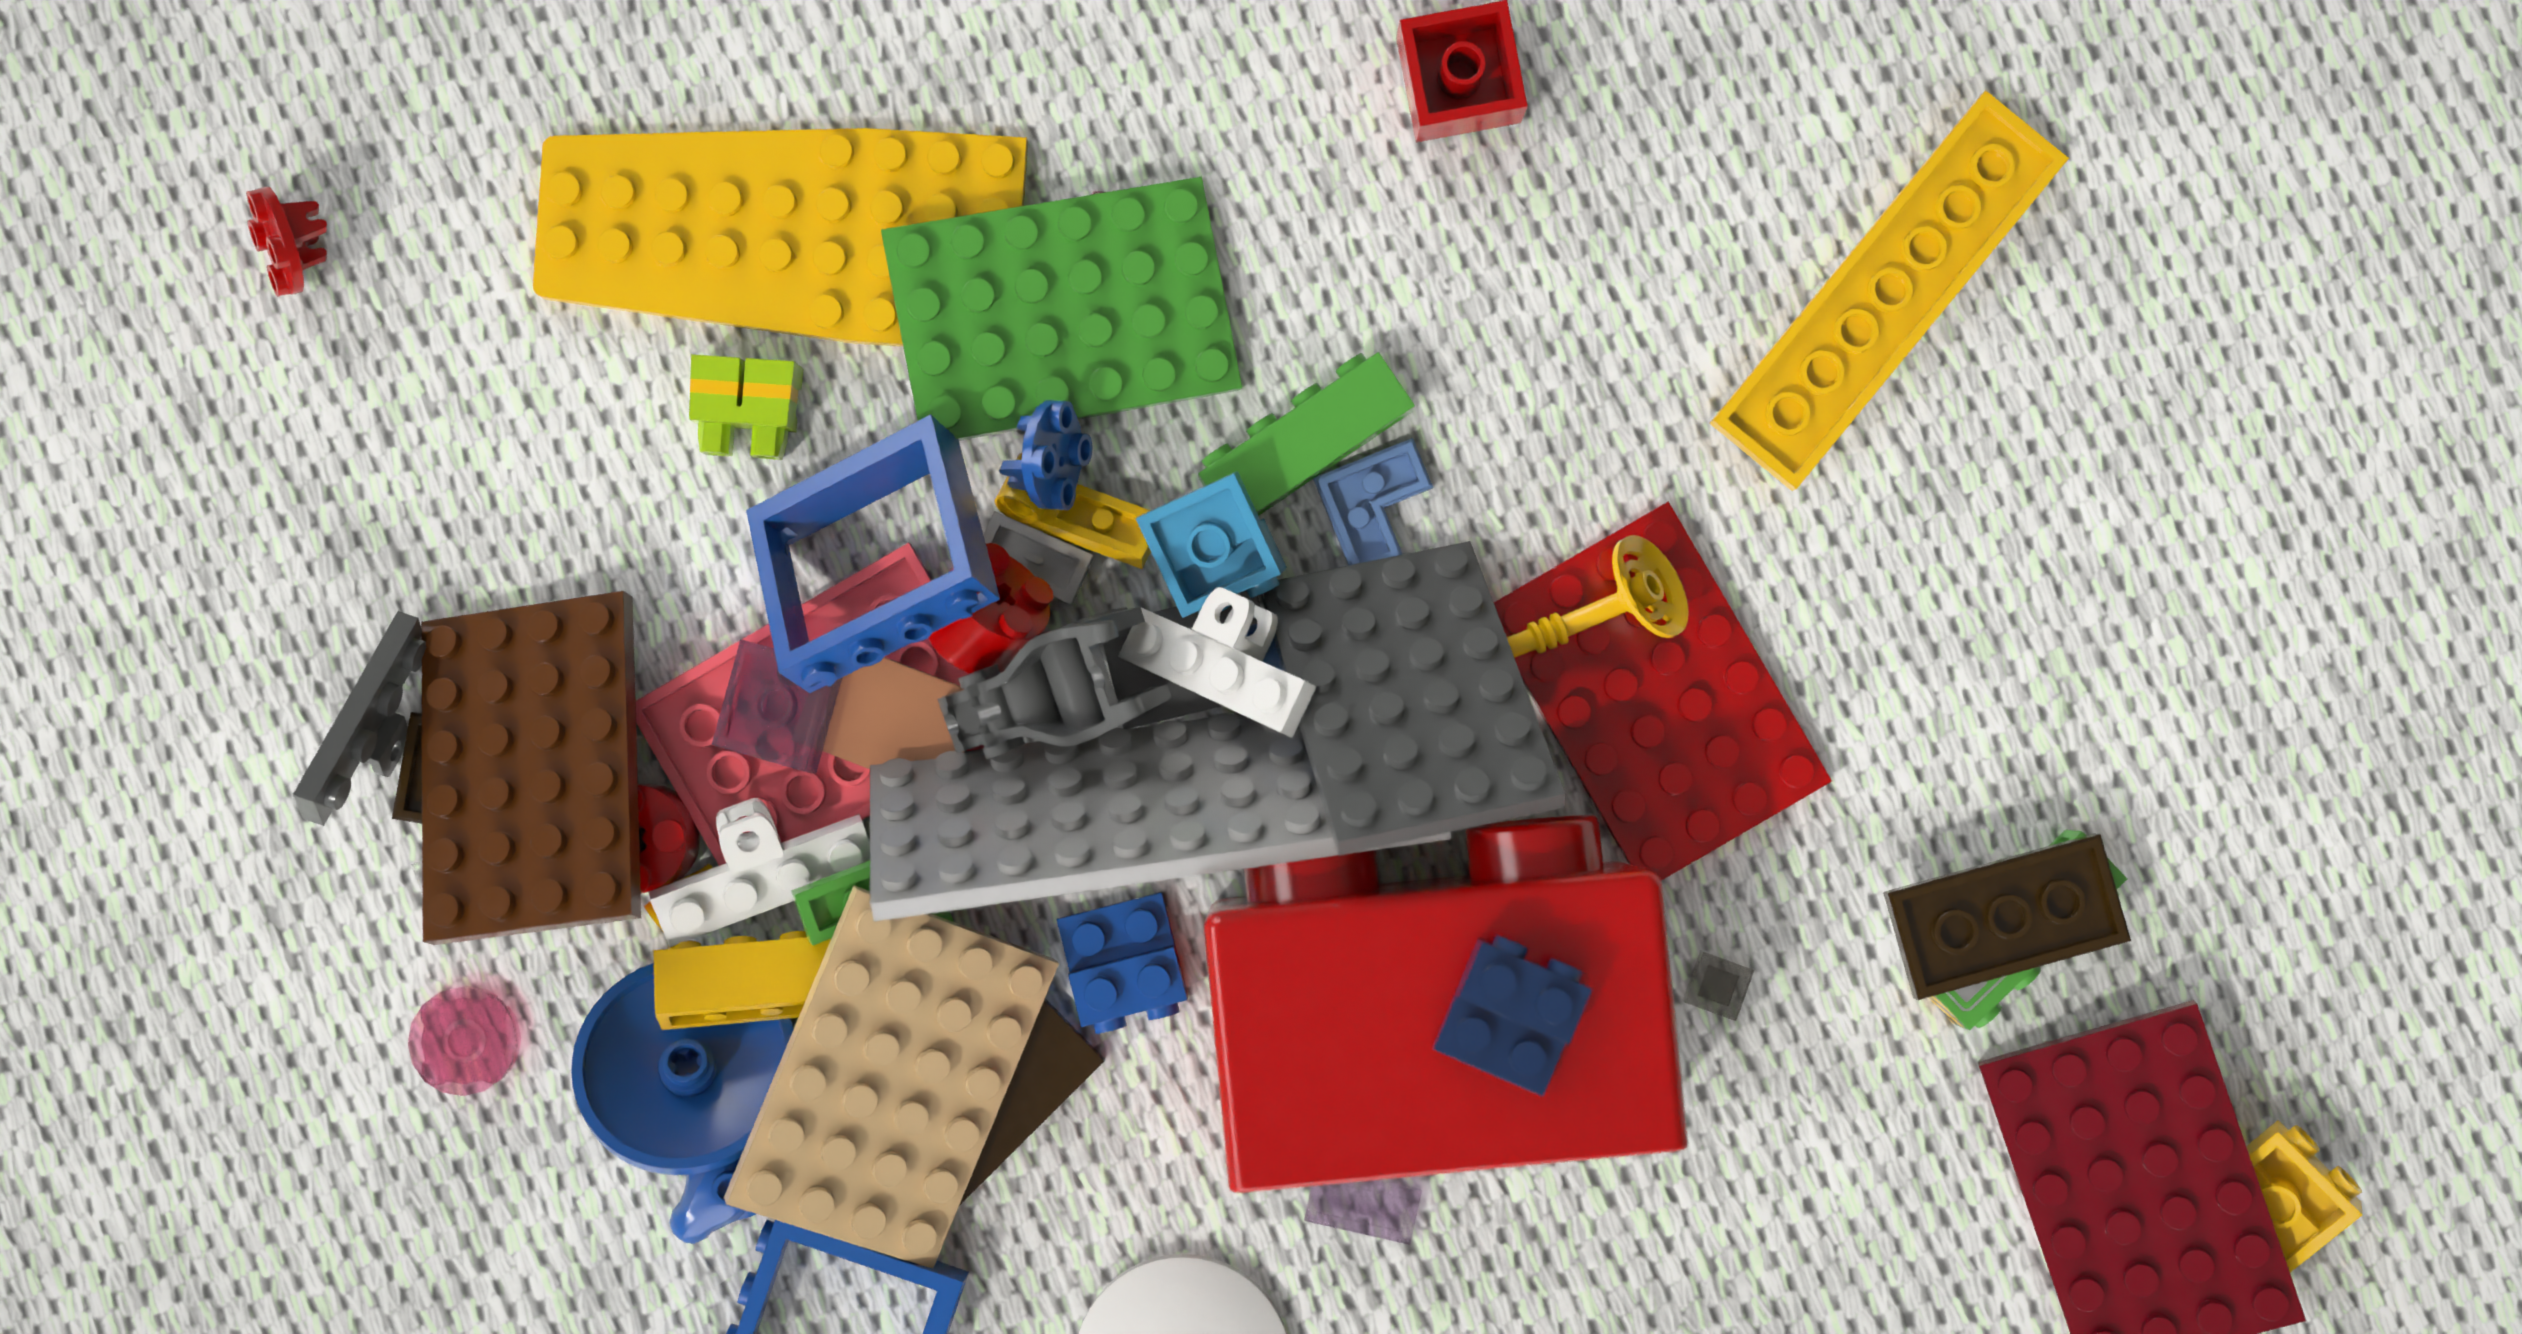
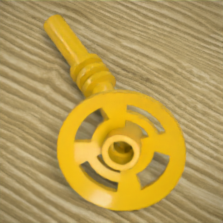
[1507,535,1689,658]

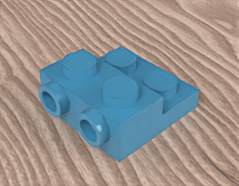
[1136,471,1287,618]

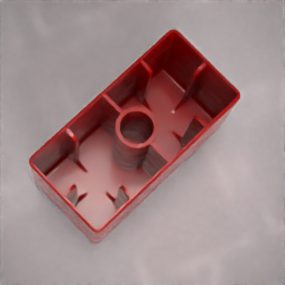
[1204,815,1688,1193]

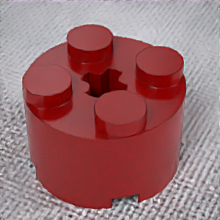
[928,543,1054,673]
[638,784,700,894]

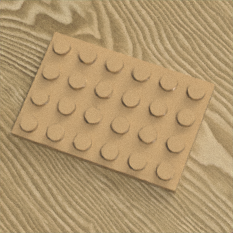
[724,886,1059,1269]

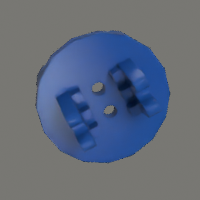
[999,400,1093,510]

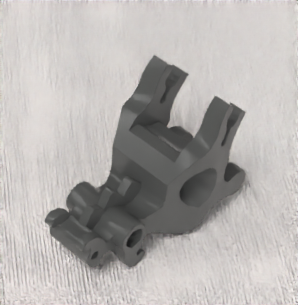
[937,607,1172,759]

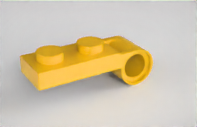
[994,453,1151,569]

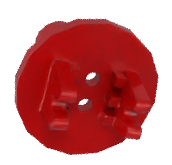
[246,186,327,297]

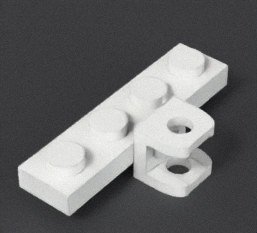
[1118,587,1316,738]
[649,798,870,947]

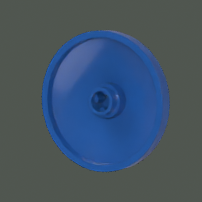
[571,963,793,1175]

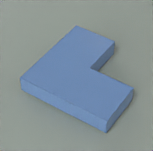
[1313,438,1433,565]

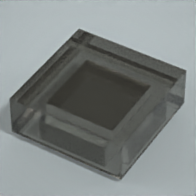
[1682,950,1754,1021]

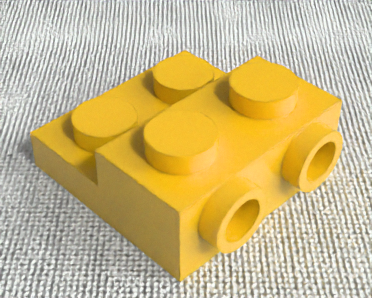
[2246,1120,2363,1273]

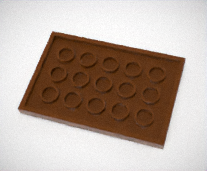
[421,591,641,945]

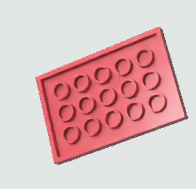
[636,542,984,866]

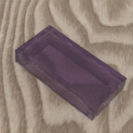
[1304,1180,1422,1245]

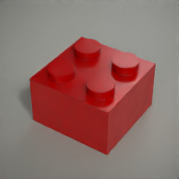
[1396,0,1528,143]

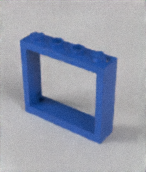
[746,414,1000,693]
[726,1220,969,1334]

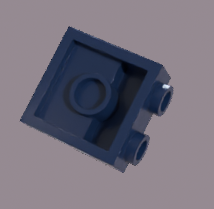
[1432,934,1592,1096]

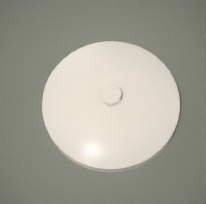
[1079,1254,1287,1334]

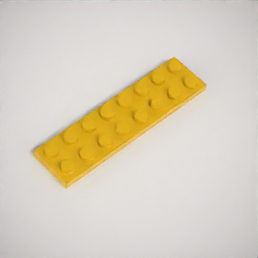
[1709,90,2069,491]

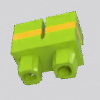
[689,354,804,460]

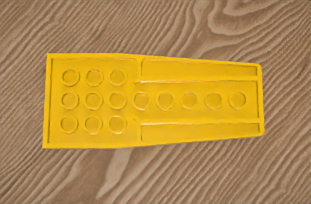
[533,128,1028,347]

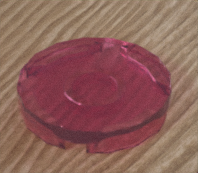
[408,986,521,1096]

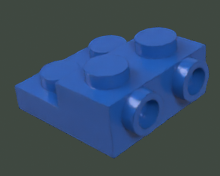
[1056,892,1188,1034]

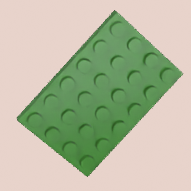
[881,176,1242,441]

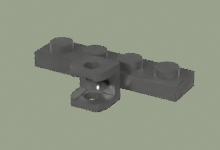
[292,611,426,826]

